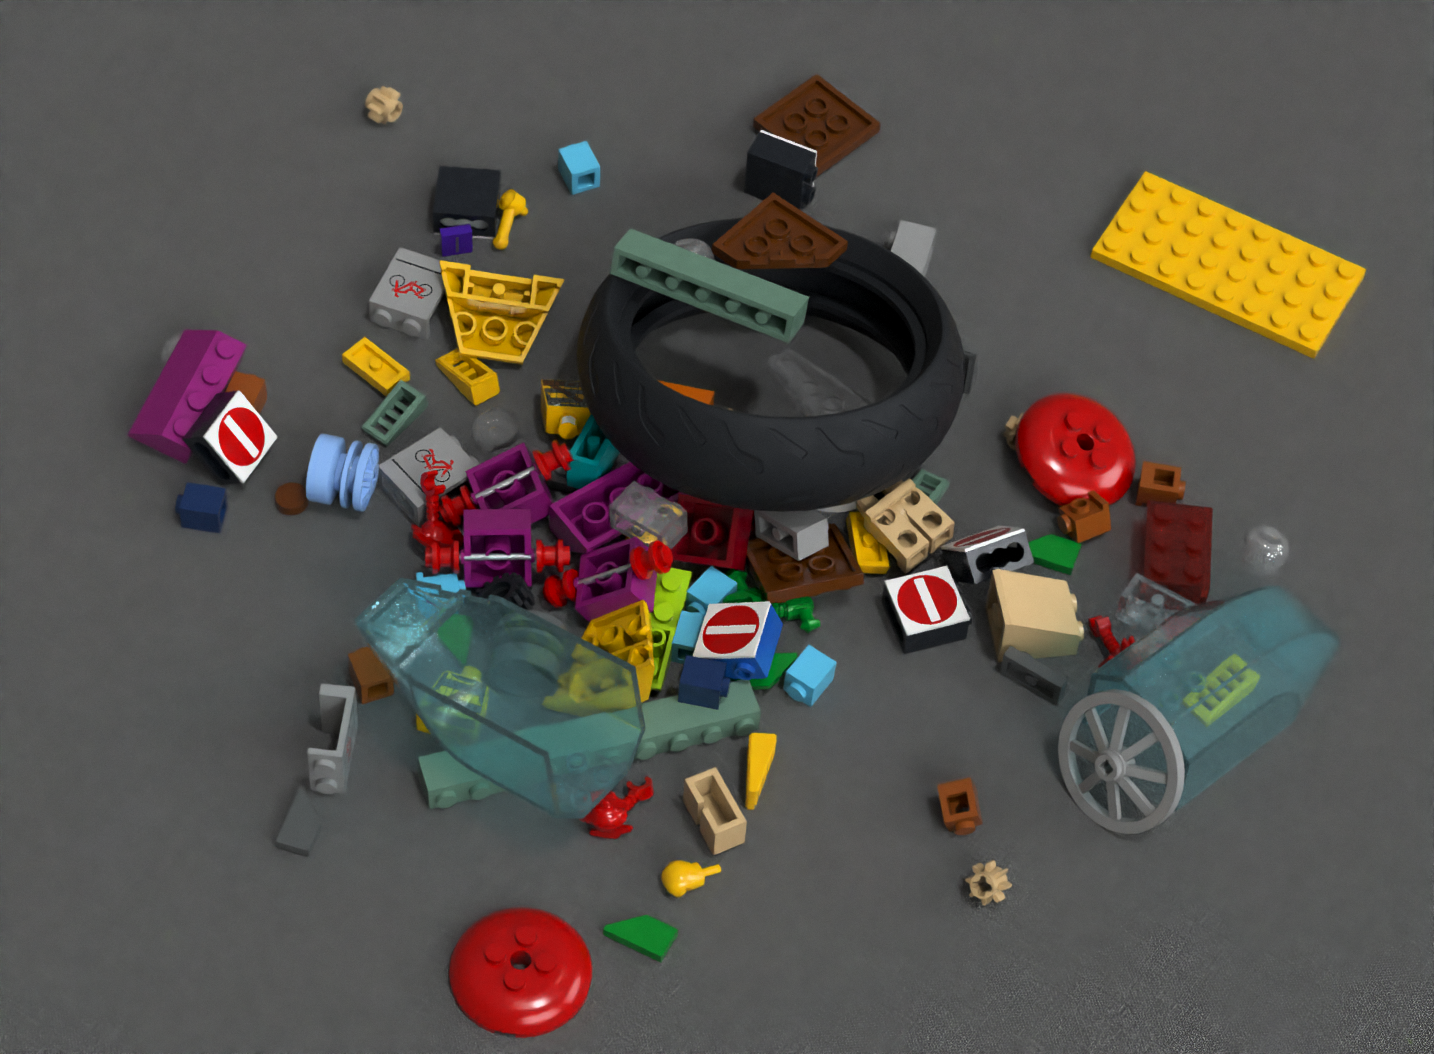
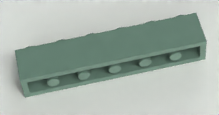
[610,228,809,343]

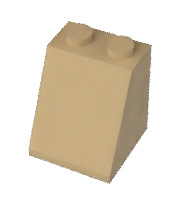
[985,569,1084,662]

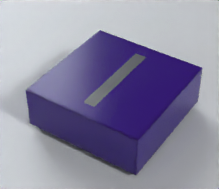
[440,224,473,257]

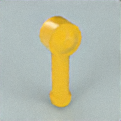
[492,189,528,250]

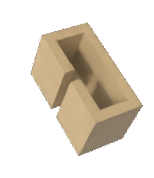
[683,767,747,855]

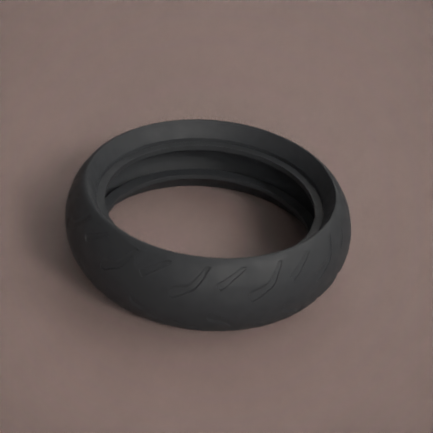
[577,218,965,512]

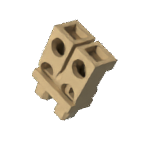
[856,478,955,574]

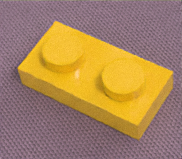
[342,337,410,397]
[846,511,890,574]

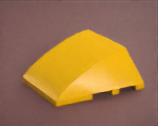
[439,260,565,364]
[545,600,655,717]

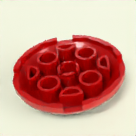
[1015,393,1136,506]
[449,907,592,1038]

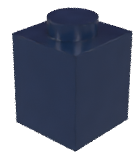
[175,482,228,534]
[678,655,731,710]

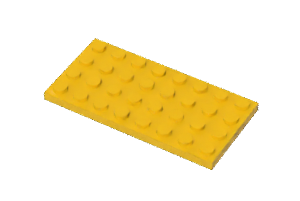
[1090,171,1367,359]

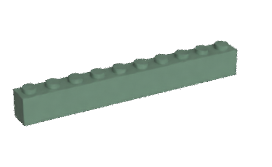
[418,680,761,809]

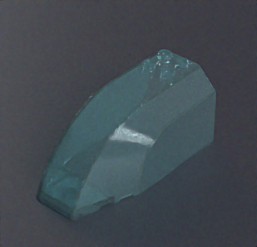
[354,577,646,819]
[1082,585,1341,811]

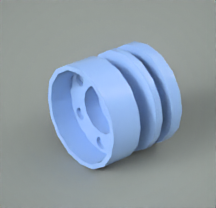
[306,433,379,512]

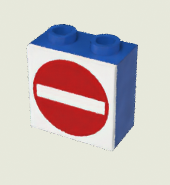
[693,601,783,680]

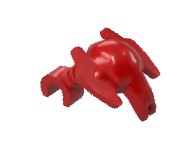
[411,470,464,548]
[1088,615,1148,676]
[574,776,654,839]

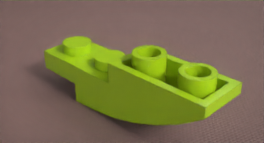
[650,567,692,692]

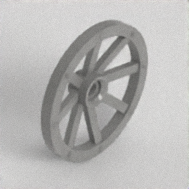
[1058,689,1185,834]

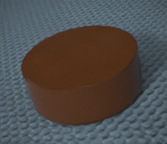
[275,482,309,515]

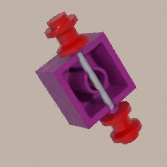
[438,440,574,526]
[425,509,570,587]
[543,537,673,622]

